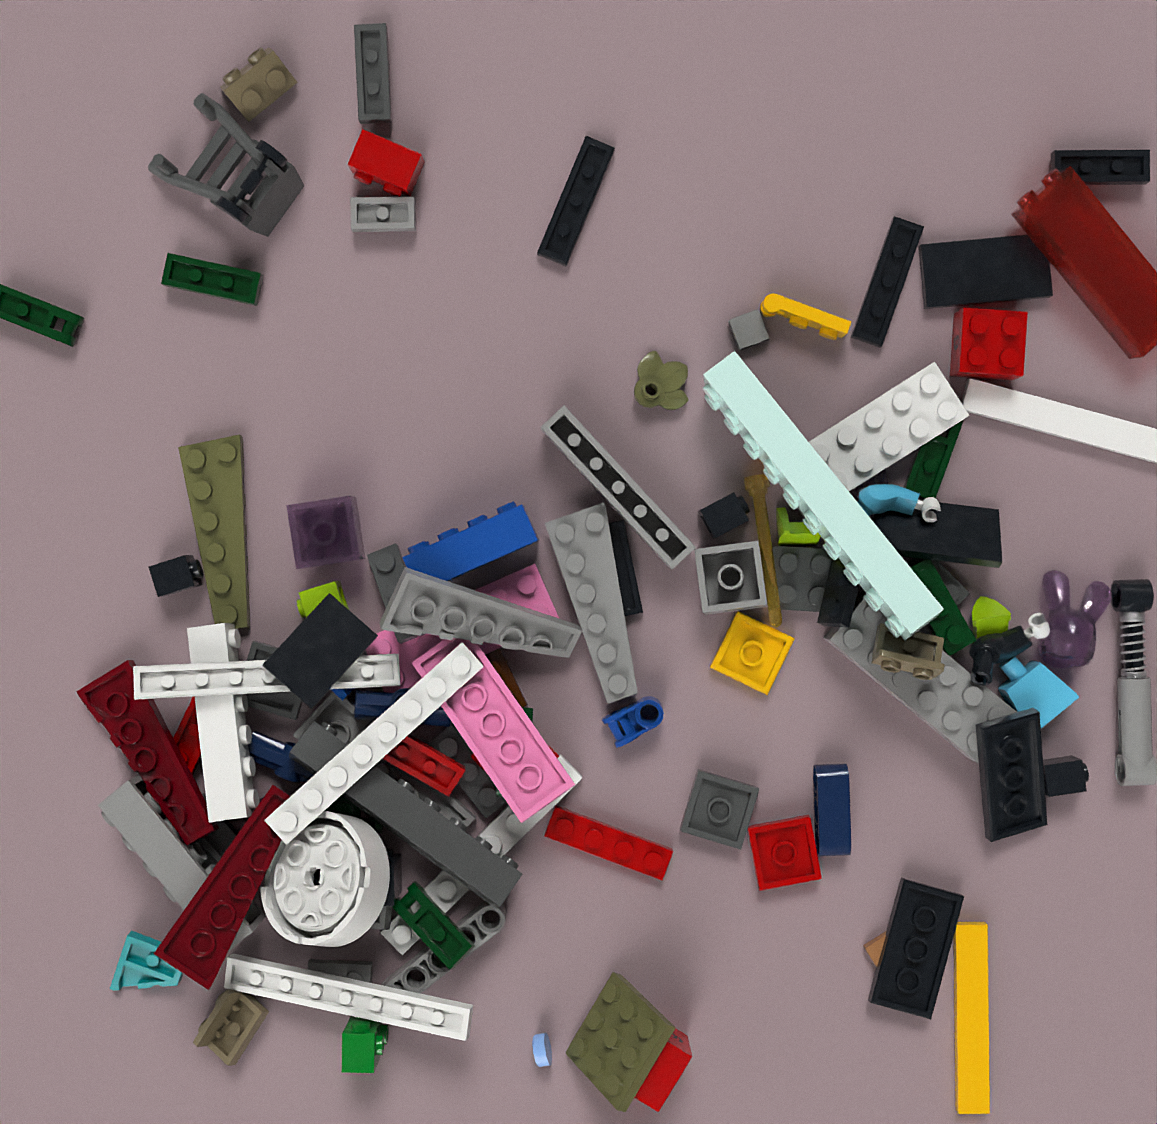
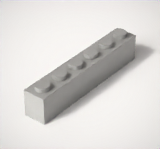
[541,406,696,569]

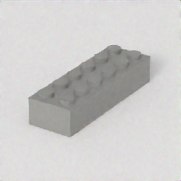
[824,590,1016,763]
[98,775,266,952]

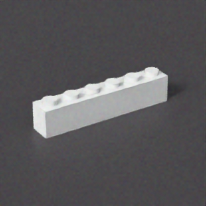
[187,623,259,822]

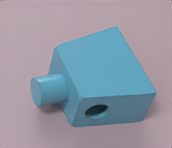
[998,656,1079,728]

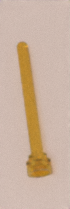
[743,474,782,627]

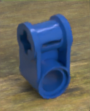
[601,696,664,748]

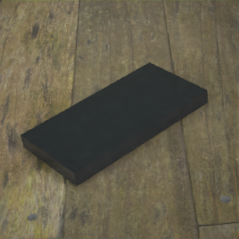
[919,233,1053,309]
[871,500,1002,568]
[975,708,1048,842]
[868,878,964,1020]

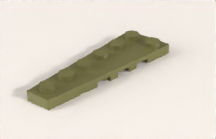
[178,435,250,629]

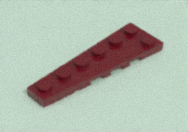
[76,660,219,845]
[153,785,291,990]

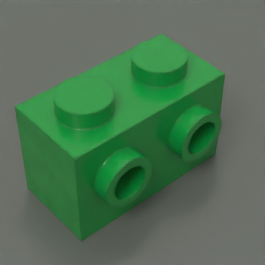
[341,1016,389,1073]

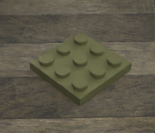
[565,972,676,1112]

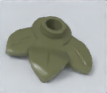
[634,351,689,410]

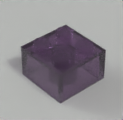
[286,496,366,569]

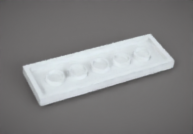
[797,362,970,518]

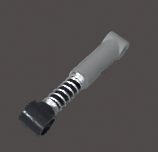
[1110,579,1157,786]

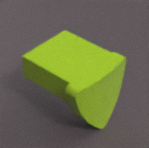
[776,507,821,546]
[972,596,1011,639]

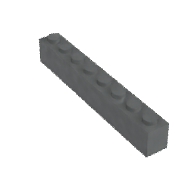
[289,721,523,908]

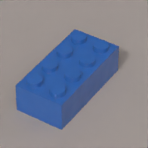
[402,501,540,581]

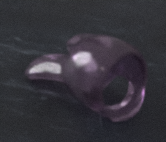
[1037,570,1112,669]

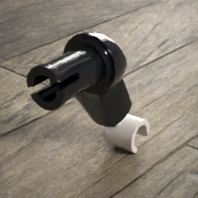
[969,613,1050,686]

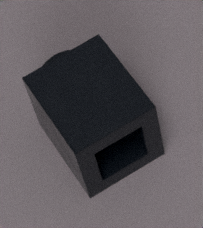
[698,492,750,539]
[148,555,204,597]
[1043,755,1089,797]

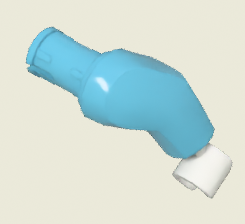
[857,484,941,523]

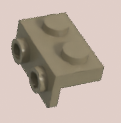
[220,47,298,122]
[871,623,945,680]
[193,989,269,1066]

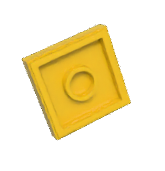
[710,611,795,695]

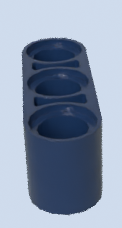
[813,764,851,856]

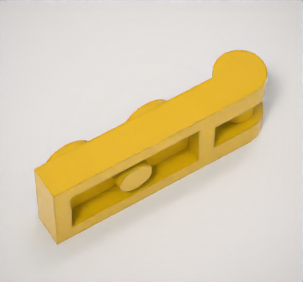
[759,293,851,340]

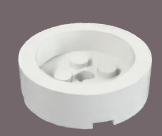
[260,811,390,947]

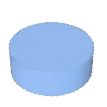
[532,1033,552,1067]

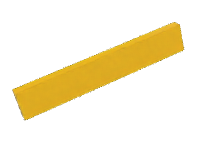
[953,922,990,1114]

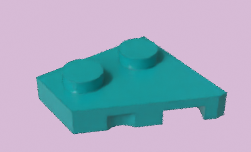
[110,930,183,991]

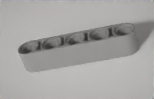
[381,901,507,994]

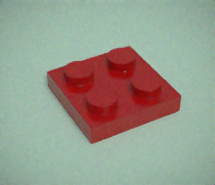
[747,815,822,891]

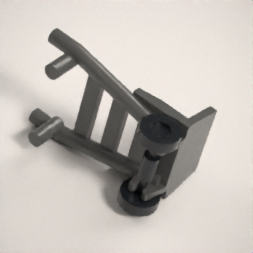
[148,93,304,237]

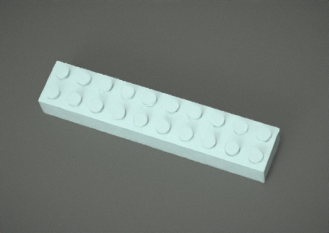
[703,351,944,641]

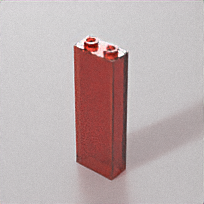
[1011,166,1157,359]

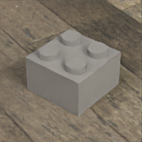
[694,540,767,615]

